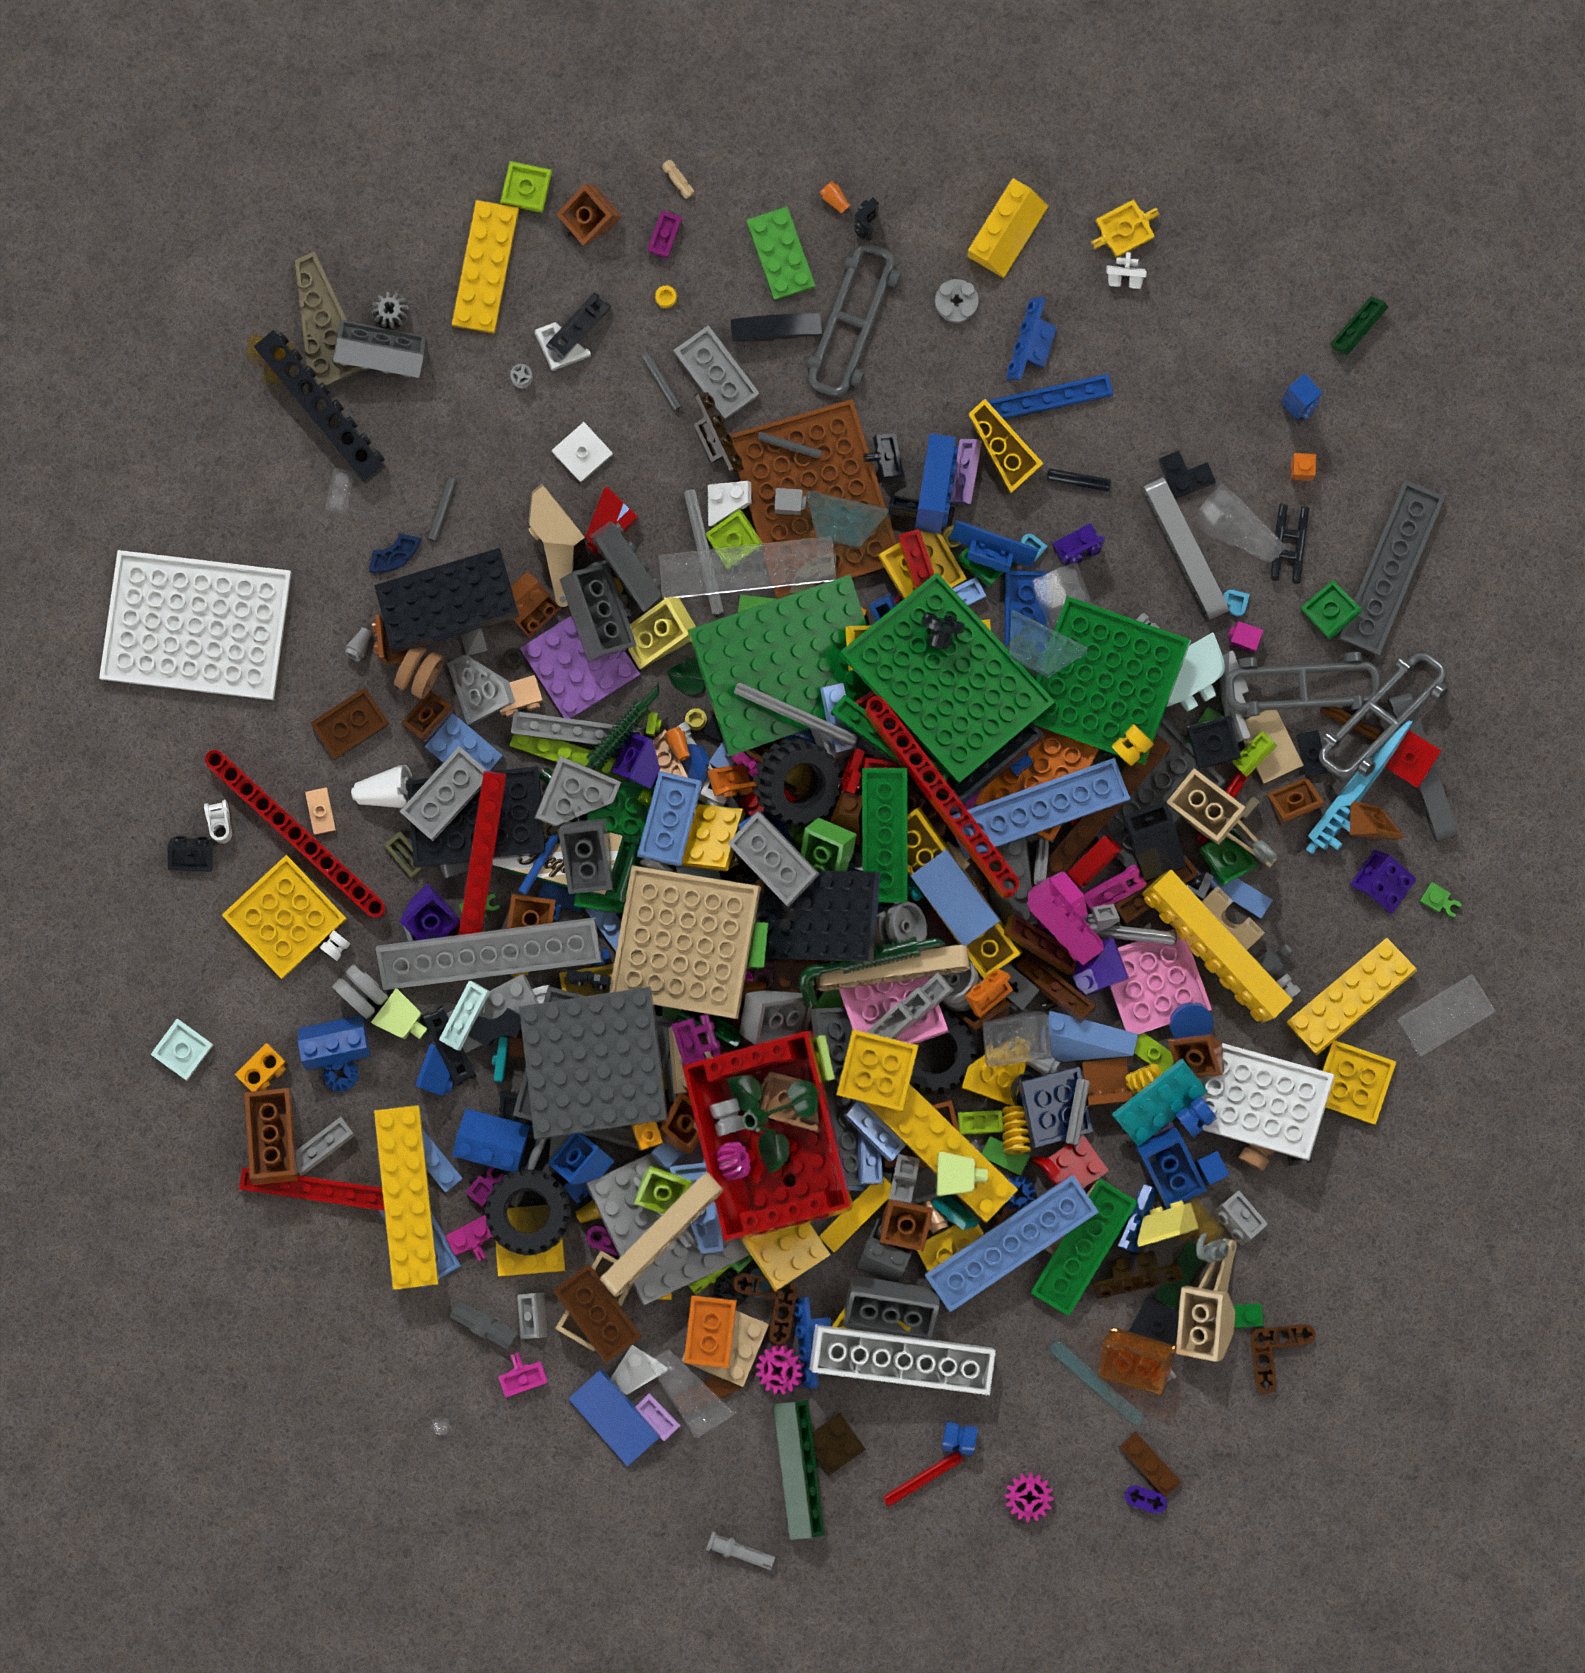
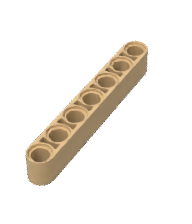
[816,945,970,991]
[600,1173,723,1297]

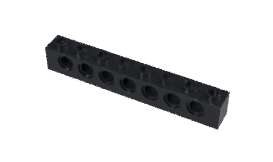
[253,330,386,483]

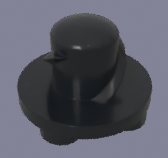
[921,612,965,650]

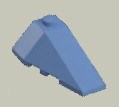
[1042,1011,1139,1062]

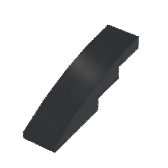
[730,313,822,341]

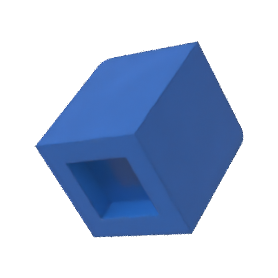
[1196,1151,1229,1185]

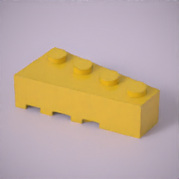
[968,399,1043,494]

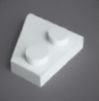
[708,481,751,527]

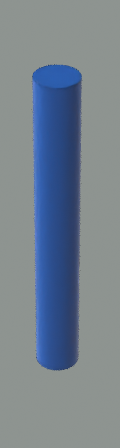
[518,833,560,895]

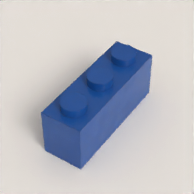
[1281,373,1322,421]

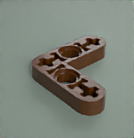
[732,1273,797,1345]
[1250,1324,1316,1394]

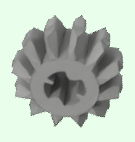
[372,292,409,329]

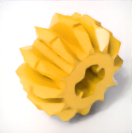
[1125,1064,1163,1095]

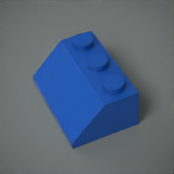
[298,1015,371,1070]
[452,1108,530,1172]

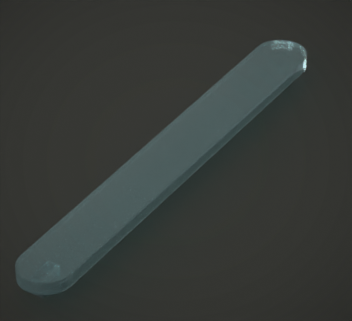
[1051,1342,1144,1425]

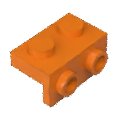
[708,764,757,798]
[965,968,1013,1018]

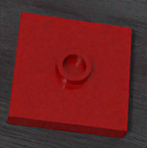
[1385,730,1442,788]

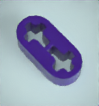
[1124,1485,1167,1513]

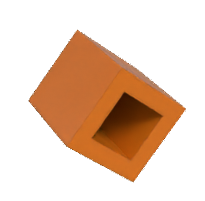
[1291,453,1316,481]

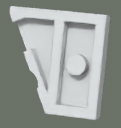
[535,322,591,371]
[610,1345,668,1395]

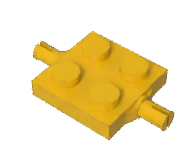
[1091,199,1160,258]

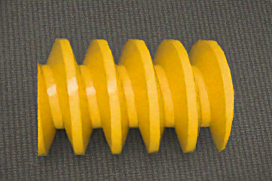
[1002,1106,1031,1155]

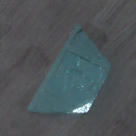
[806,491,889,548]
[1009,610,1088,677]

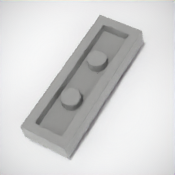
[296,1117,355,1176]

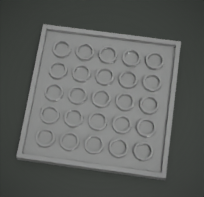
[586,1142,751,1306]

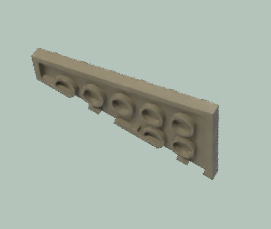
[295,251,364,393]

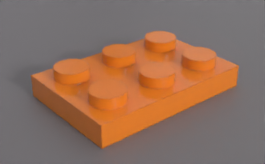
[684,1296,736,1368]

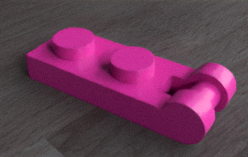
[1083,865,1147,911]

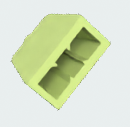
[371,989,428,1040]
[937,1152,988,1196]

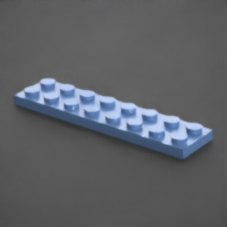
[951,758,1130,859]
[925,1174,1098,1312]

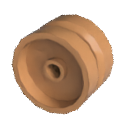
[394,646,444,700]

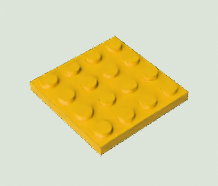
[222,855,347,979]

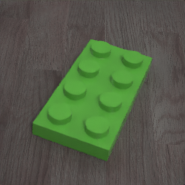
[746,206,815,301]

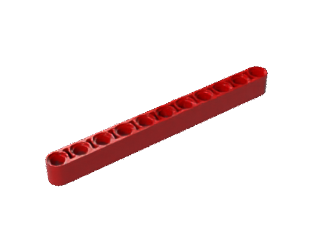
[865,696,1020,898]
[205,750,387,919]

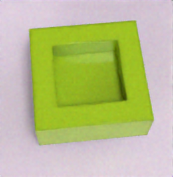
[646,712,662,737]

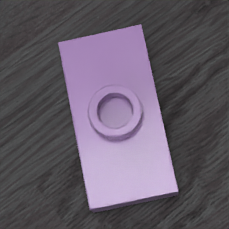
[636,1393,681,1441]

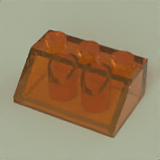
[1098,1327,1175,1396]

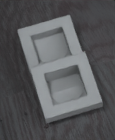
[1083,904,1119,933]
[888,1154,920,1204]

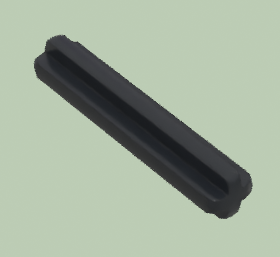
[1047,468,1111,491]

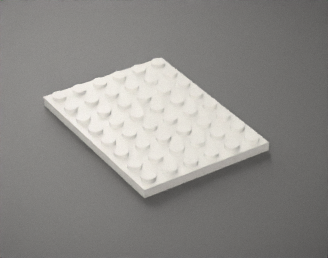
[99,550,292,700]

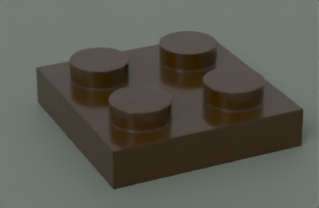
[812,1413,866,1476]

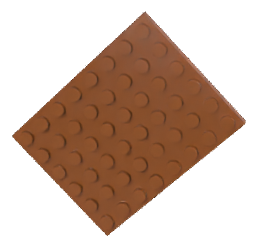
[730,399,897,599]

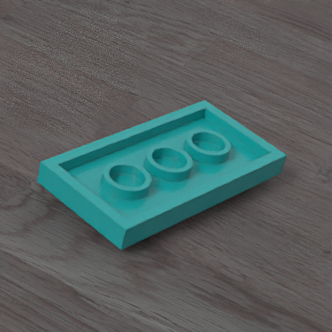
[1112,1058,1208,1147]

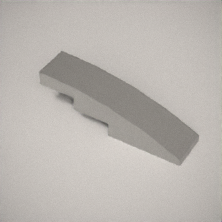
[1219,651,1251,743]
[867,973,954,1039]

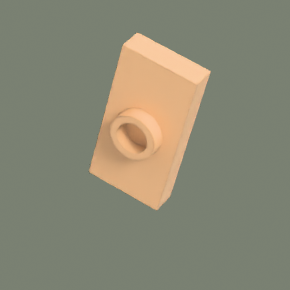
[305,787,336,835]

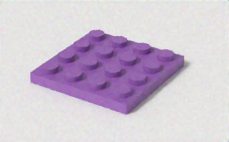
[520,616,641,719]

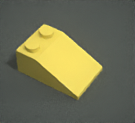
[628,597,696,670]
[1137,1200,1198,1246]

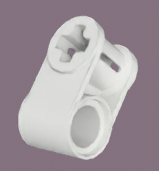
[204,800,232,844]

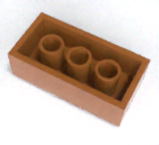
[244,1088,298,1185]

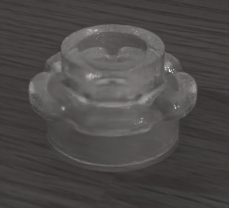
[430,1418,452,1435]

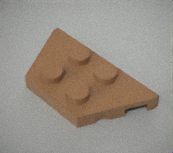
[741,1072,822,1132]

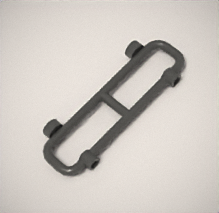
[806,244,901,396]
[1225,652,1381,717]
[1319,653,1449,778]

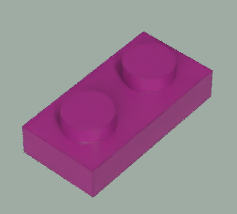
[647,210,682,259]

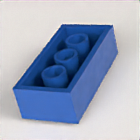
[915,433,959,534]

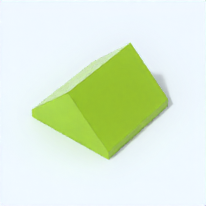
[634,1166,692,1214]

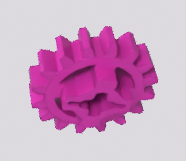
[756,1345,805,1394]
[1004,1472,1054,1522]

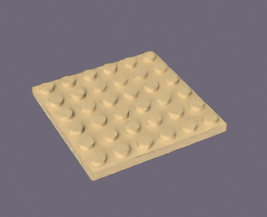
[609,866,761,1019]

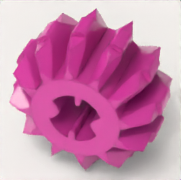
[717,1142,751,1181]

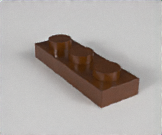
[1119,1432,1182,1497]

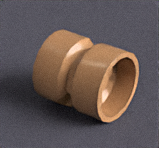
[1238,1144,1275,1172]

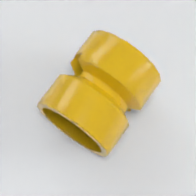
[1112,724,1154,766]

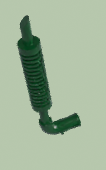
[539,683,660,785]
[797,937,945,1007]

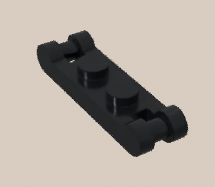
[546,292,611,360]
[422,1006,477,1086]

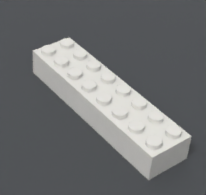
[809,1325,996,1395]

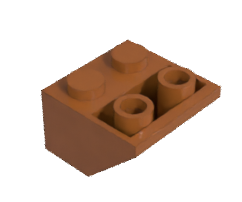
[511,571,561,638]

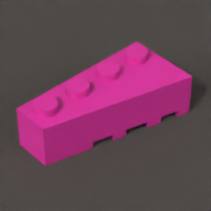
[1027,877,1104,965]

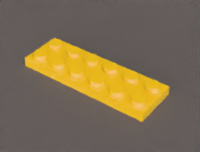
[452,200,519,334]
[1286,938,1417,1056]

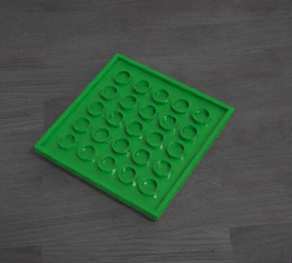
[1032,596,1191,765]

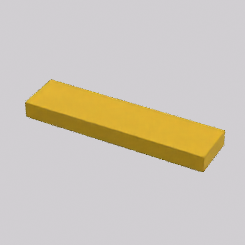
[819,1174,892,1253]

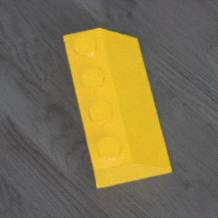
[967,178,1048,278]

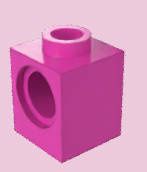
[1227,621,1263,654]

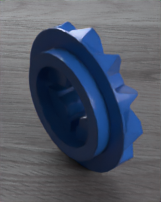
[322,1061,358,1092]
[1004,1176,1036,1211]

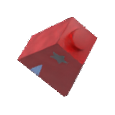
[585,486,638,557]

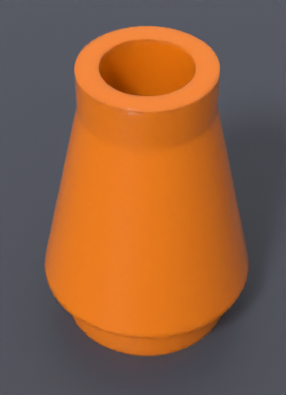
[819,181,850,214]
[664,727,691,762]

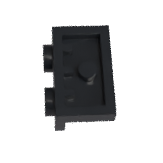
[167,835,215,872]

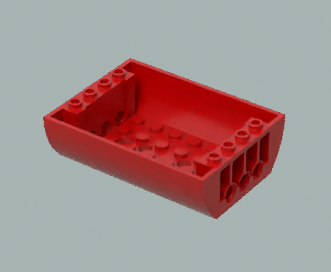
[682,1031,853,1241]

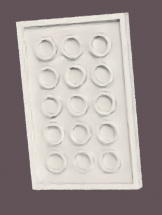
[1180,1043,1335,1161]

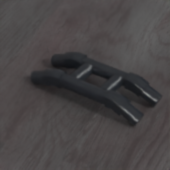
[1270,504,1310,584]

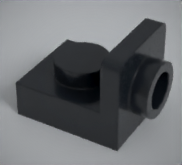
[1186,872,1214,900]

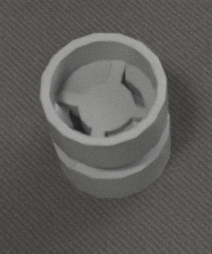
[709,1098,746,1137]

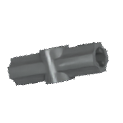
[450,1300,517,1350]

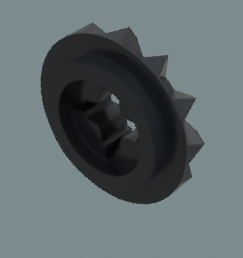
[714,1271,749,1306]

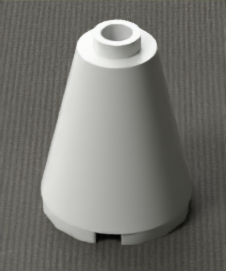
[351,765,413,808]

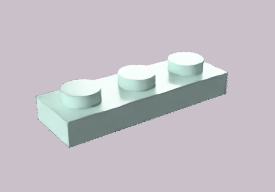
[439,981,490,1050]

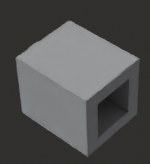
[775,488,806,516]

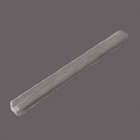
[684,489,724,616]
[734,683,857,746]

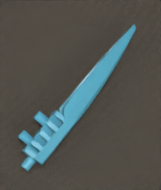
[1306,721,1413,854]

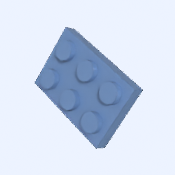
[425,713,503,771]

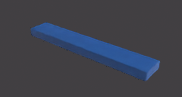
[988,374,1113,420]

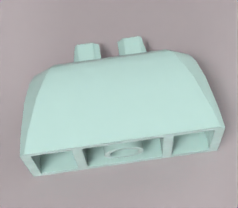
[1167,632,1225,712]

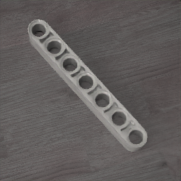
[1143,477,1229,620]

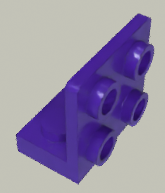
[1052,523,1105,567]
[1350,849,1416,914]

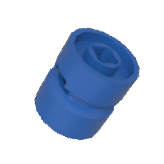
[1175,1096,1218,1138]
[941,1422,978,1456]

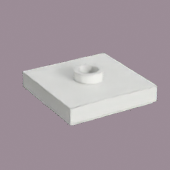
[552,422,613,483]

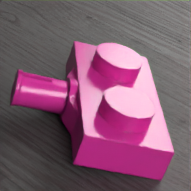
[731,752,758,777]
[445,1215,492,1262]
[498,1352,548,1398]

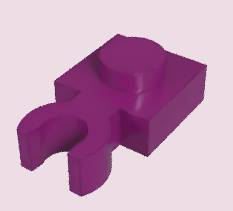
[465,1167,504,1207]

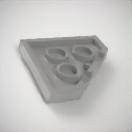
[447,655,515,725]
[534,756,621,826]

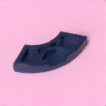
[369,534,421,573]

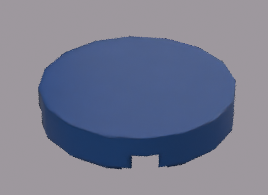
[681,744,709,783]
[1169,1002,1214,1039]

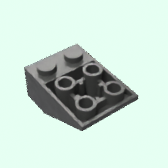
[857,1201,913,1283]

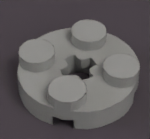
[935,279,978,323]

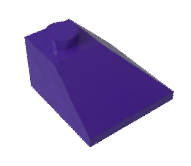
[610,733,660,789]
[399,884,461,940]
[1073,937,1129,996]

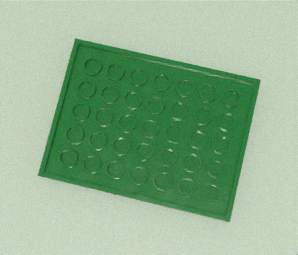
[839,572,1055,785]
[687,575,872,756]

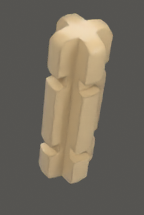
[662,160,694,199]

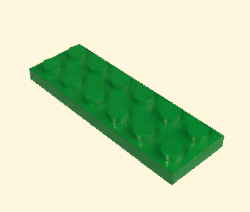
[862,768,908,902]
[1031,1178,1138,1316]

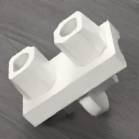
[1106,252,1146,289]

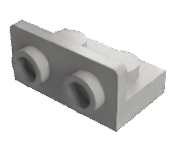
[1213,1190,1268,1246]

